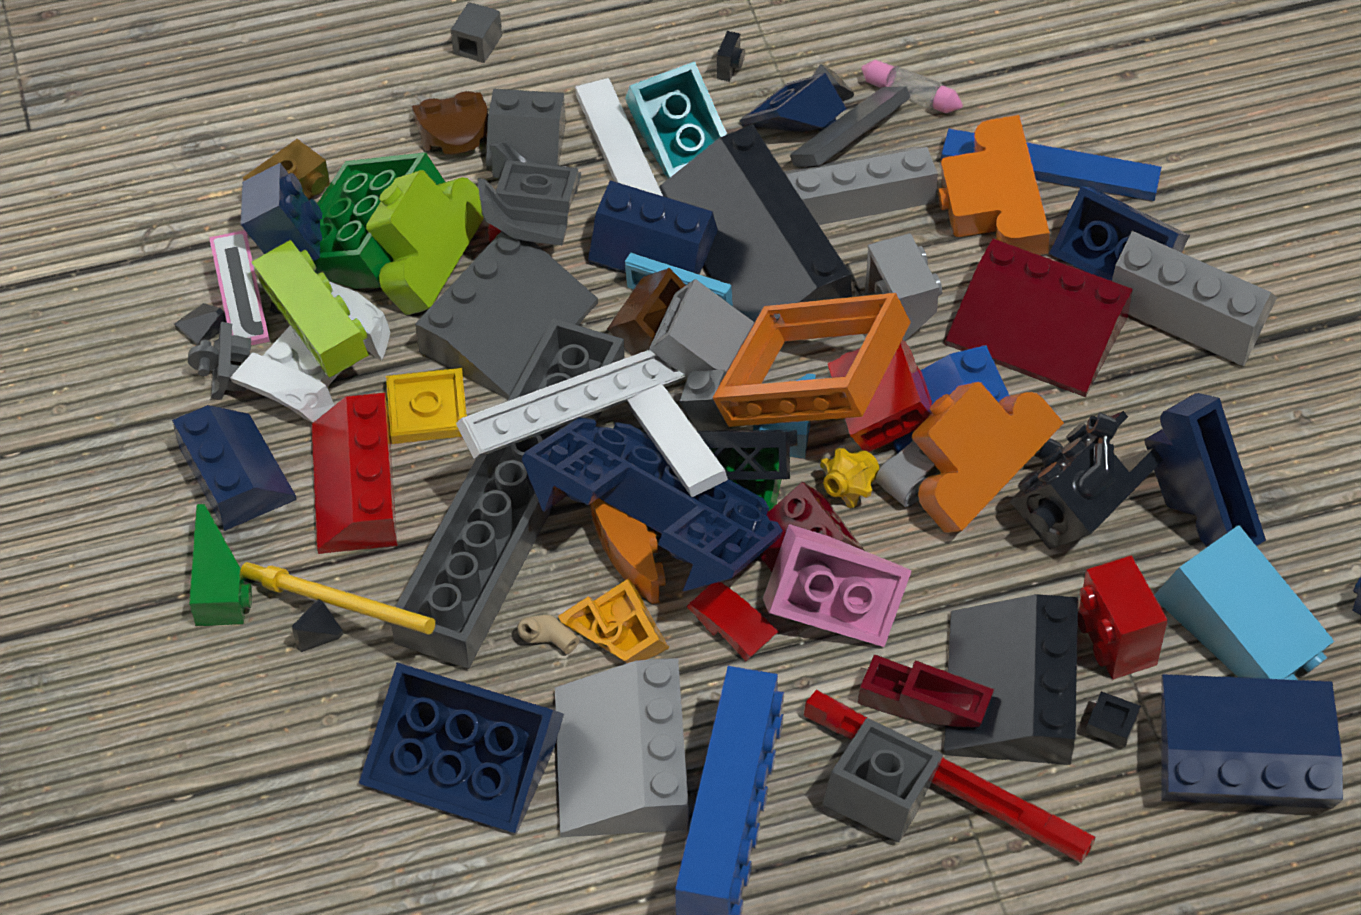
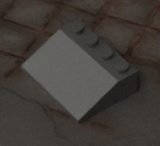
[415,231,598,400]

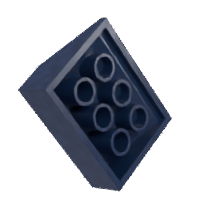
[358,662,564,834]
[1161,674,1343,809]

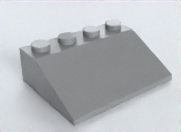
[555,658,689,837]

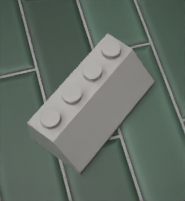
[784,146,938,225]
[1112,231,1277,366]

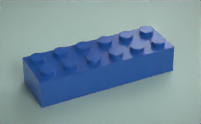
[675,666,784,915]

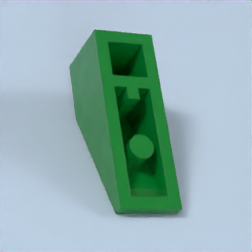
[189,504,252,626]

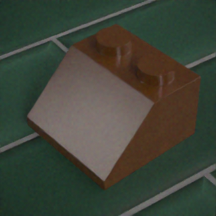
[607,268,686,356]

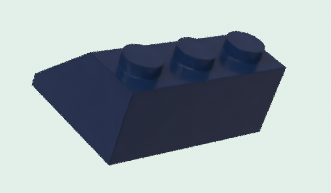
[588,180,718,275]
[1049,186,1190,281]
[172,405,297,531]

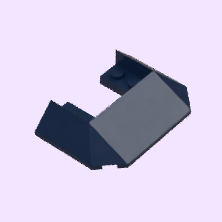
[522,417,783,592]

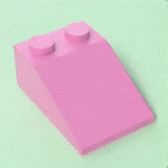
[763,524,912,647]

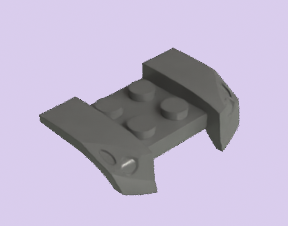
[478,142,581,245]

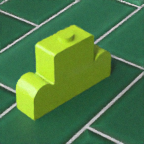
[366,170,484,315]

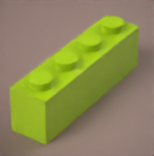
[251,240,369,378]

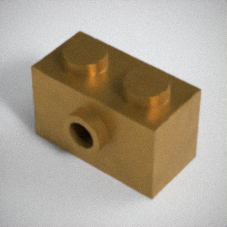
[243,139,330,200]

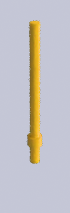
[241,562,436,635]

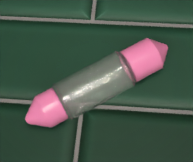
[861,59,963,113]

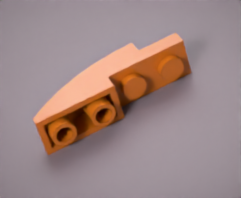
[590,498,666,604]

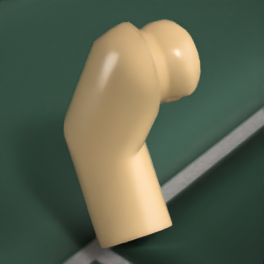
[517,615,579,654]

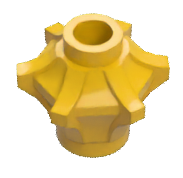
[820,448,879,508]

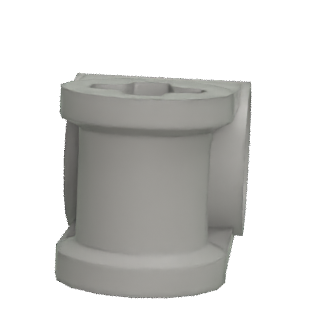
[875,441,941,507]

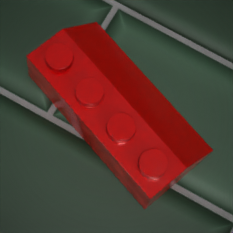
[312,392,398,554]

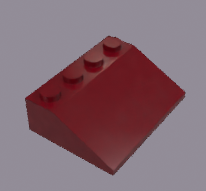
[945,239,1133,397]

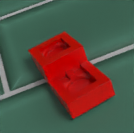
[686,582,778,661]

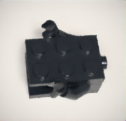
[1010,411,1163,550]

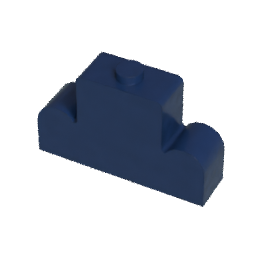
[1144,393,1266,547]

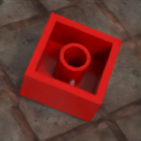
[1078,555,1168,680]

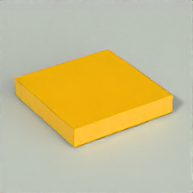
[386,368,467,444]

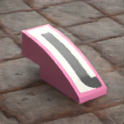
[209,230,270,345]

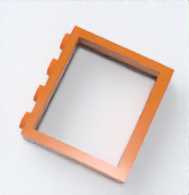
[713,293,911,427]

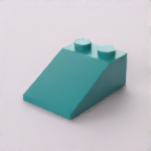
[625,61,727,179]

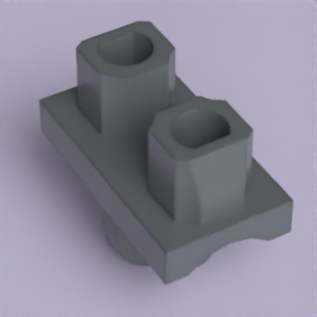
[188,322,251,400]

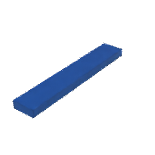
[941,129,1162,201]

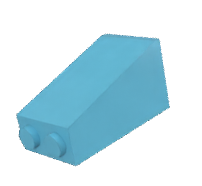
[1154,525,1334,680]

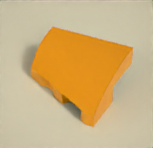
[558,579,669,663]

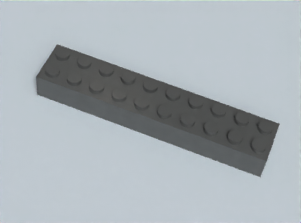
[391,318,625,669]

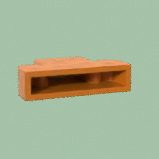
[938,115,1050,255]
[912,382,1064,533]

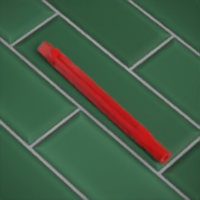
[803,689,1096,864]

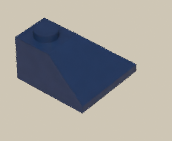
[739,73,846,132]

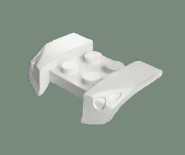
[230,282,390,422]

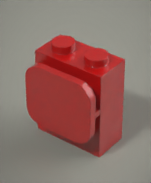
[827,339,932,452]

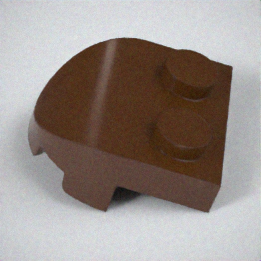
[412,91,488,154]

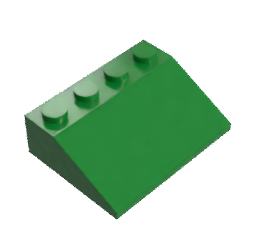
[313,152,446,289]

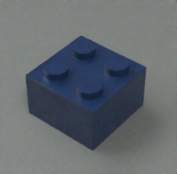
[241,163,322,261]

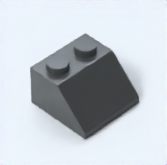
[486,89,566,171]
[822,718,944,842]

